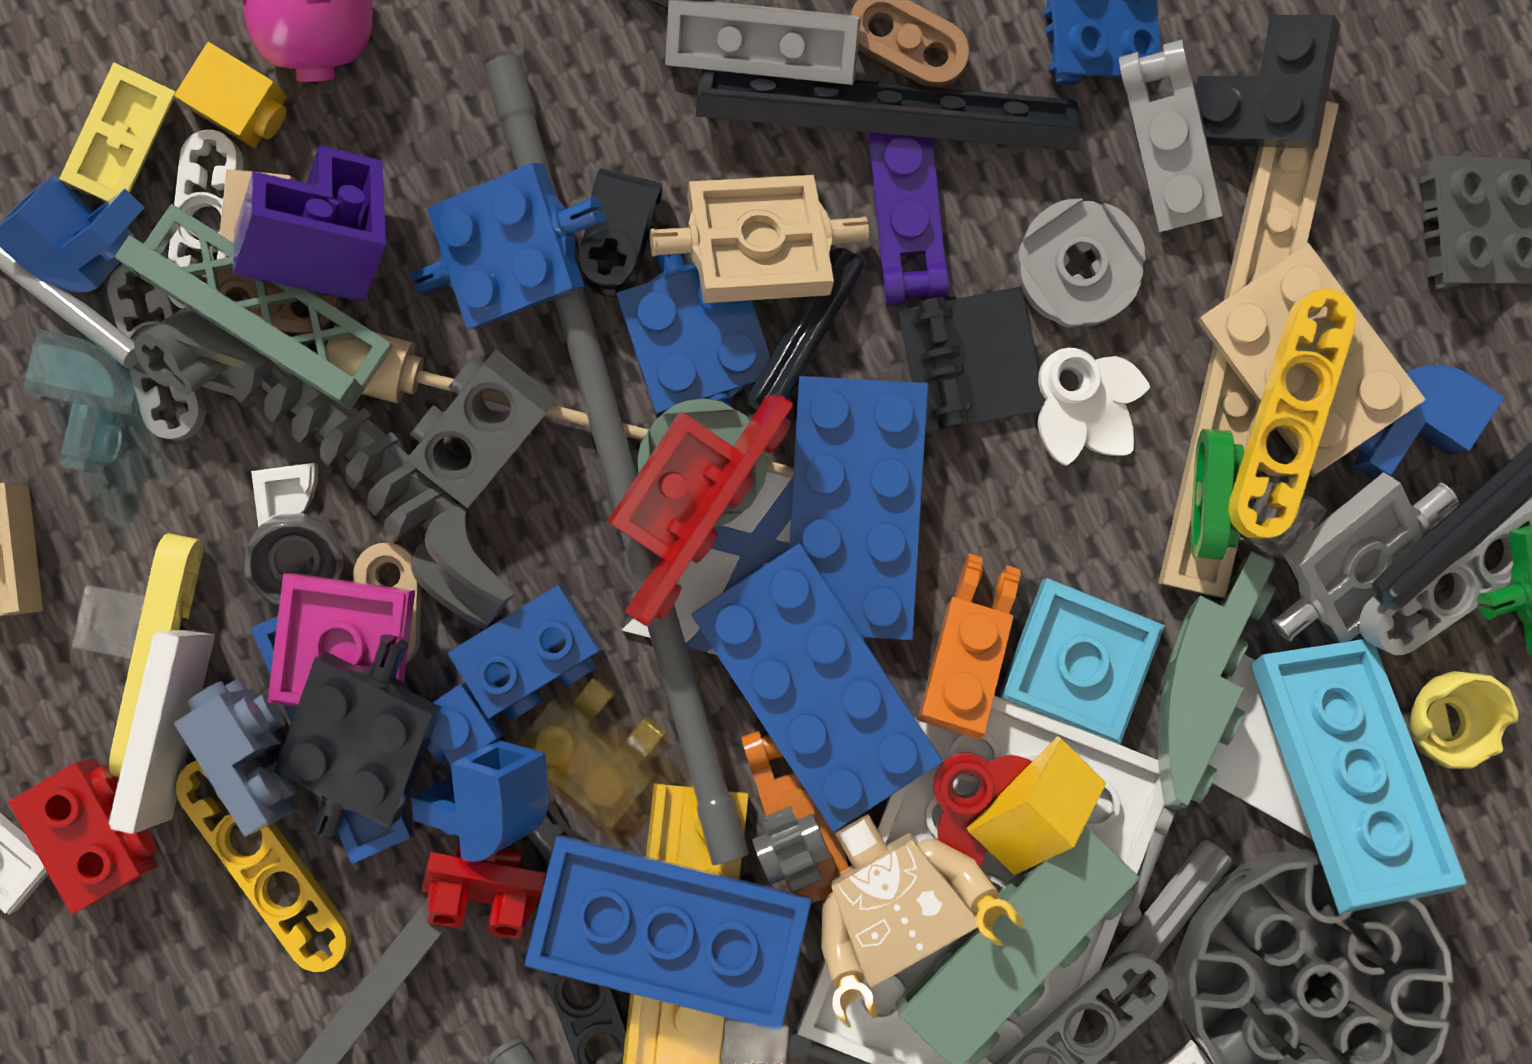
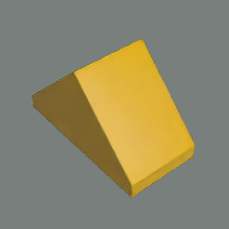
[967,736,1106,875]

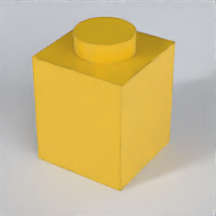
[174,42,287,149]

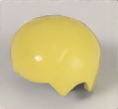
[1409,671,1519,769]

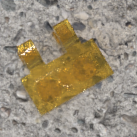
[516,675,666,830]

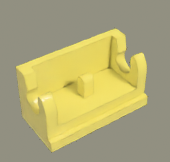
[59,62,176,202]

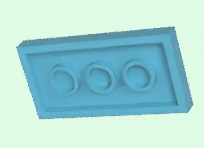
[1251,639,1467,914]

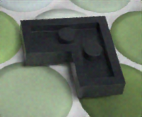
[1195,15,1341,149]

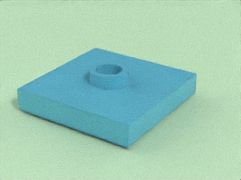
[998,578,1165,745]

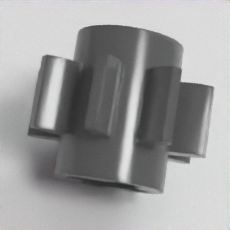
[752,806,832,893]

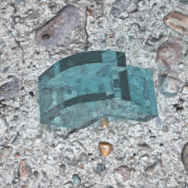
[23,329,142,475]

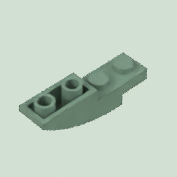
[1157,551,1276,812]

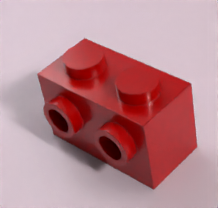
[8,758,157,915]

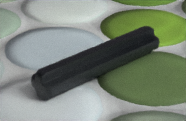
[748,247,864,410]

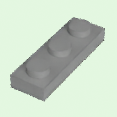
[665,0,861,85]

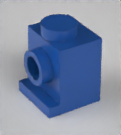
[427,683,507,766]

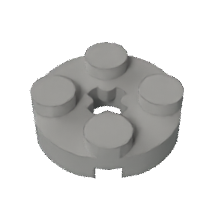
[1016,199,1145,327]

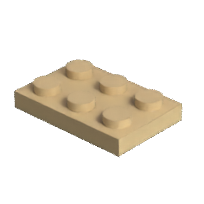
[1198,243,1426,477]

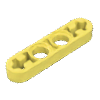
[109,533,203,778]

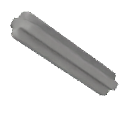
[1100,840,1232,1005]

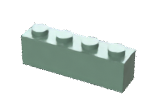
[895,825,1140,1064]

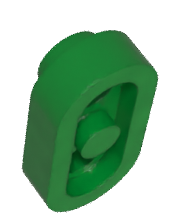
[1190,429,1244,560]

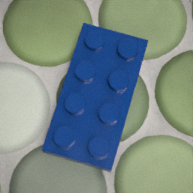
[789,376,928,640]
[691,542,943,832]
[524,835,813,1032]

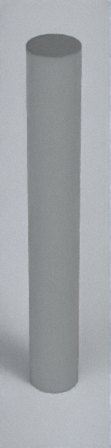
[0,247,139,368]

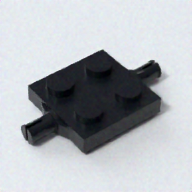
[274,634,442,841]

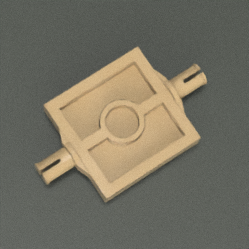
[650,175,869,303]

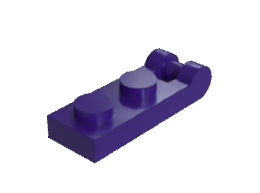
[867,132,949,306]

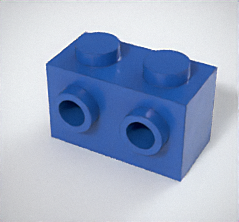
[448,585,604,721]

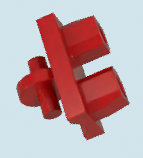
[421,841,546,939]

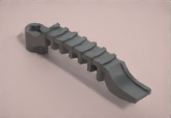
[134,307,515,630]

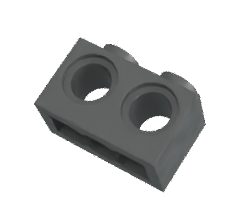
[406,349,556,509]

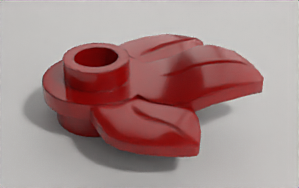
[933,752,1032,867]

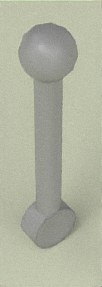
[1119,806,1176,928]

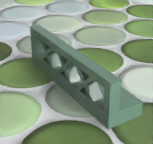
[114,203,393,411]

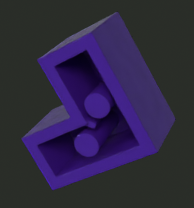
[233,145,386,302]

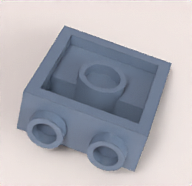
[174,679,298,837]

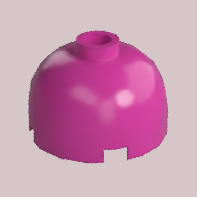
[243,0,373,82]

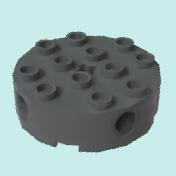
[1175,848,1453,1064]

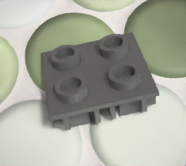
[1419,155,1532,291]

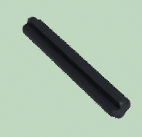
[1372,443,1532,611]

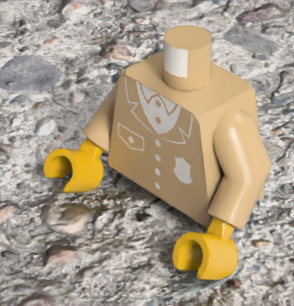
[821,815,1024,1028]

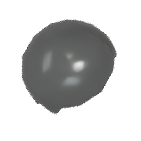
[244,513,343,606]

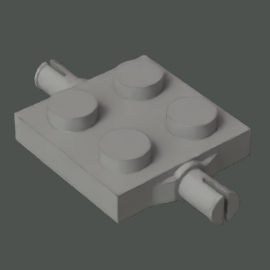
[1271,472,1459,643]

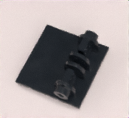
[898,286,1045,434]

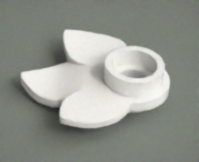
[1038,348,1150,466]

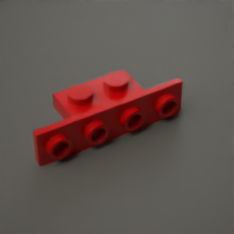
[607,395,793,626]

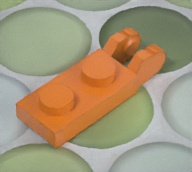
[917,554,1021,740]

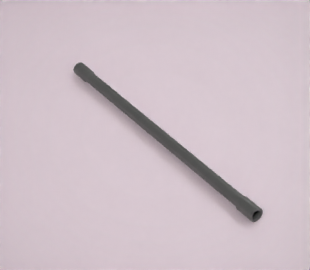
[484,55,749,865]

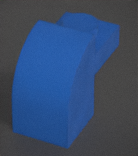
[0,174,144,292]
[1352,365,1505,479]
[411,740,549,862]

